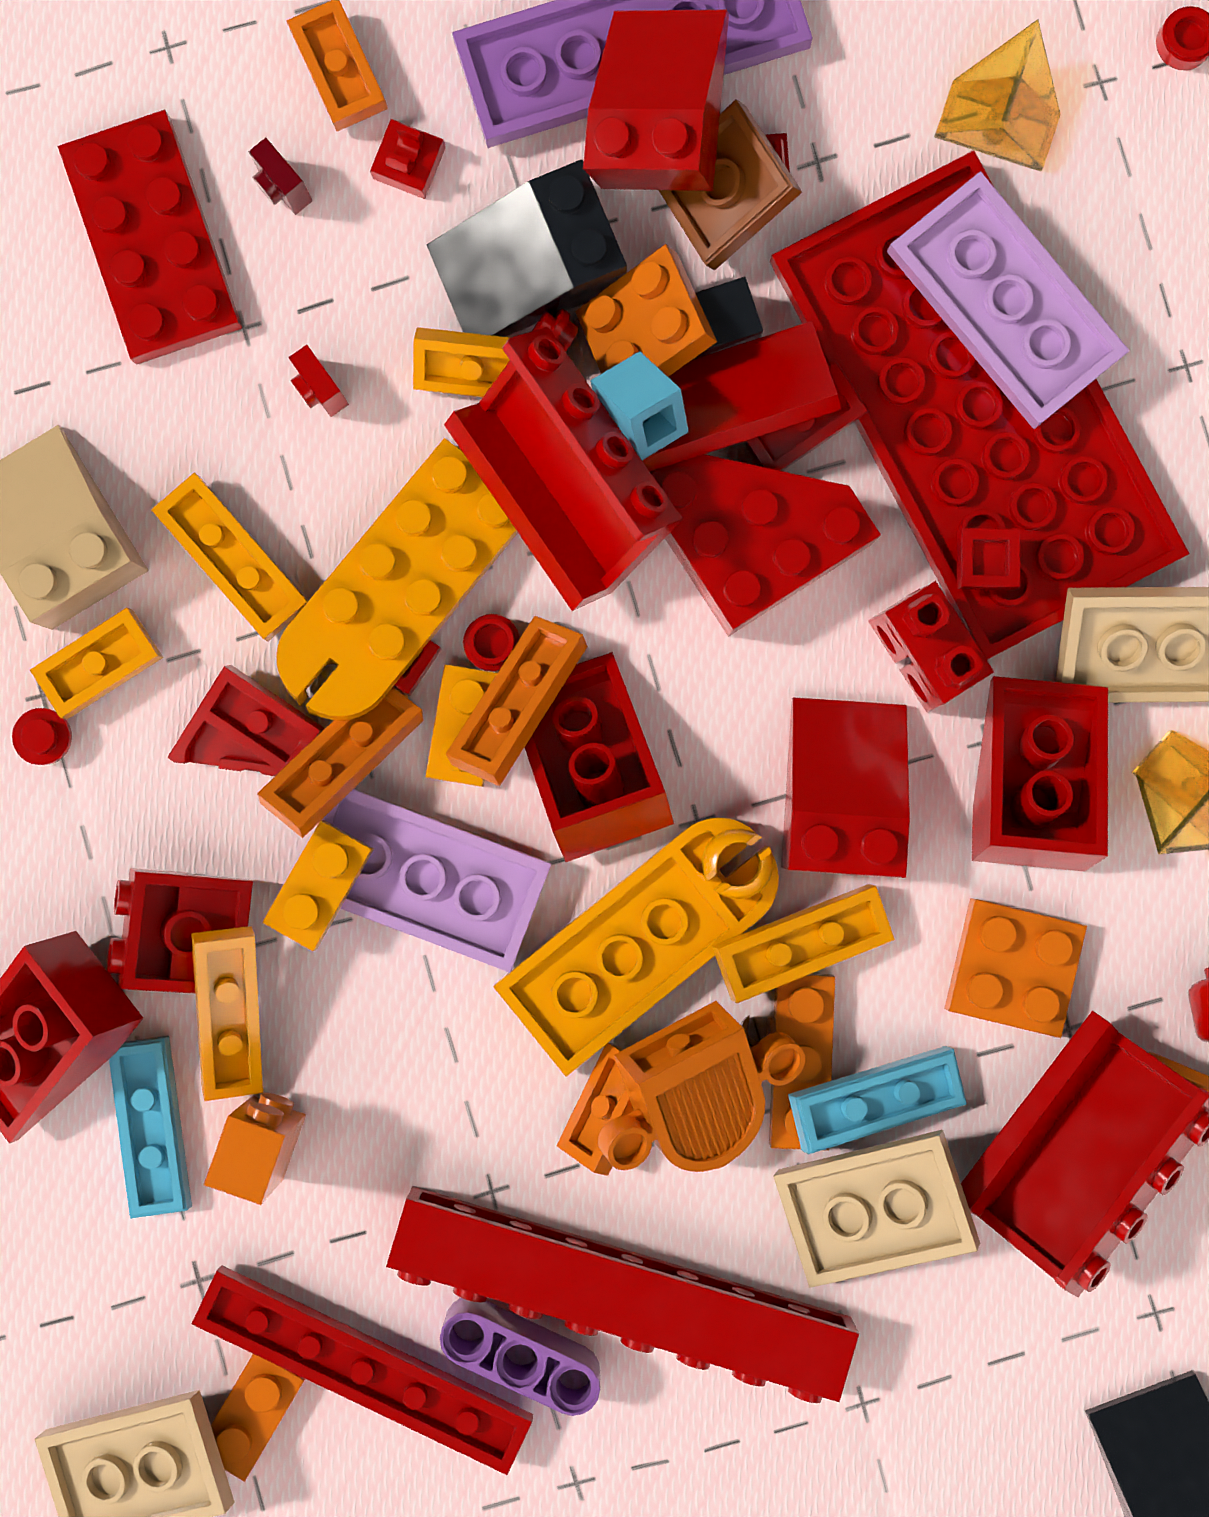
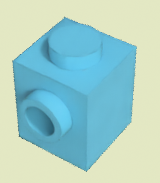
[590,351,689,460]

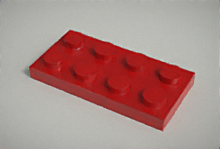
[58,109,243,365]

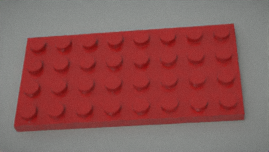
[770,150,1190,660]

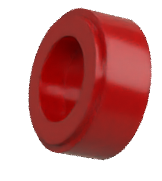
[1156,6,1209,70]

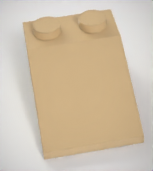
[0,425,149,630]

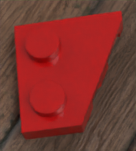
[167,665,325,776]

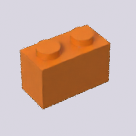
[204,1092,306,1205]

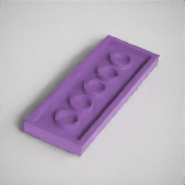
[452,0,813,148]

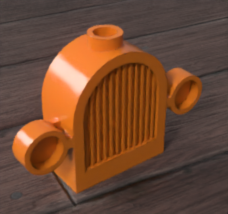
[598,1001,805,1172]

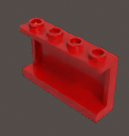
[444,327,683,611]
[961,1010,1209,1297]

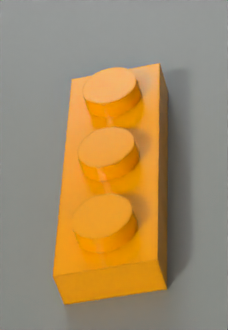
[151,472,308,641]
[712,884,895,1003]
[192,926,263,1102]

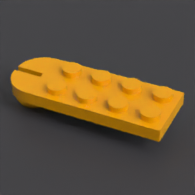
[276,438,518,720]
[493,818,779,1077]

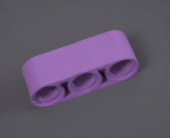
[440,1298,600,1416]

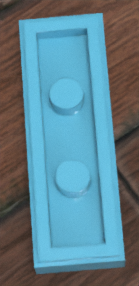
[109,1036,192,1219]
[788,1046,967,1154]

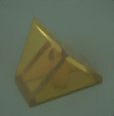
[934,19,1061,172]
[1132,730,1209,855]

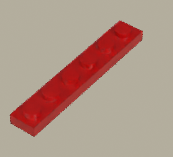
[191,1265,533,1475]

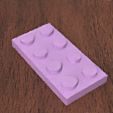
[887,171,1130,429]
[322,789,552,973]

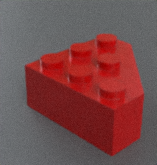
[651,454,881,637]

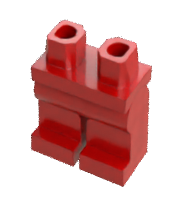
[868,581,994,713]

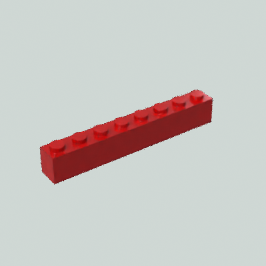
[386,1186,859,1403]

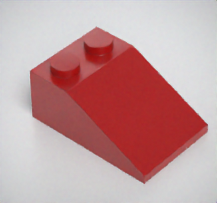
[583,9,729,191]
[524,652,674,863]
[972,676,1108,872]
[781,697,910,878]
[0,931,143,1144]

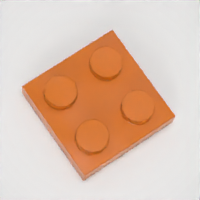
[575,244,717,377]
[944,898,1087,1038]

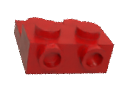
[107,868,253,994]

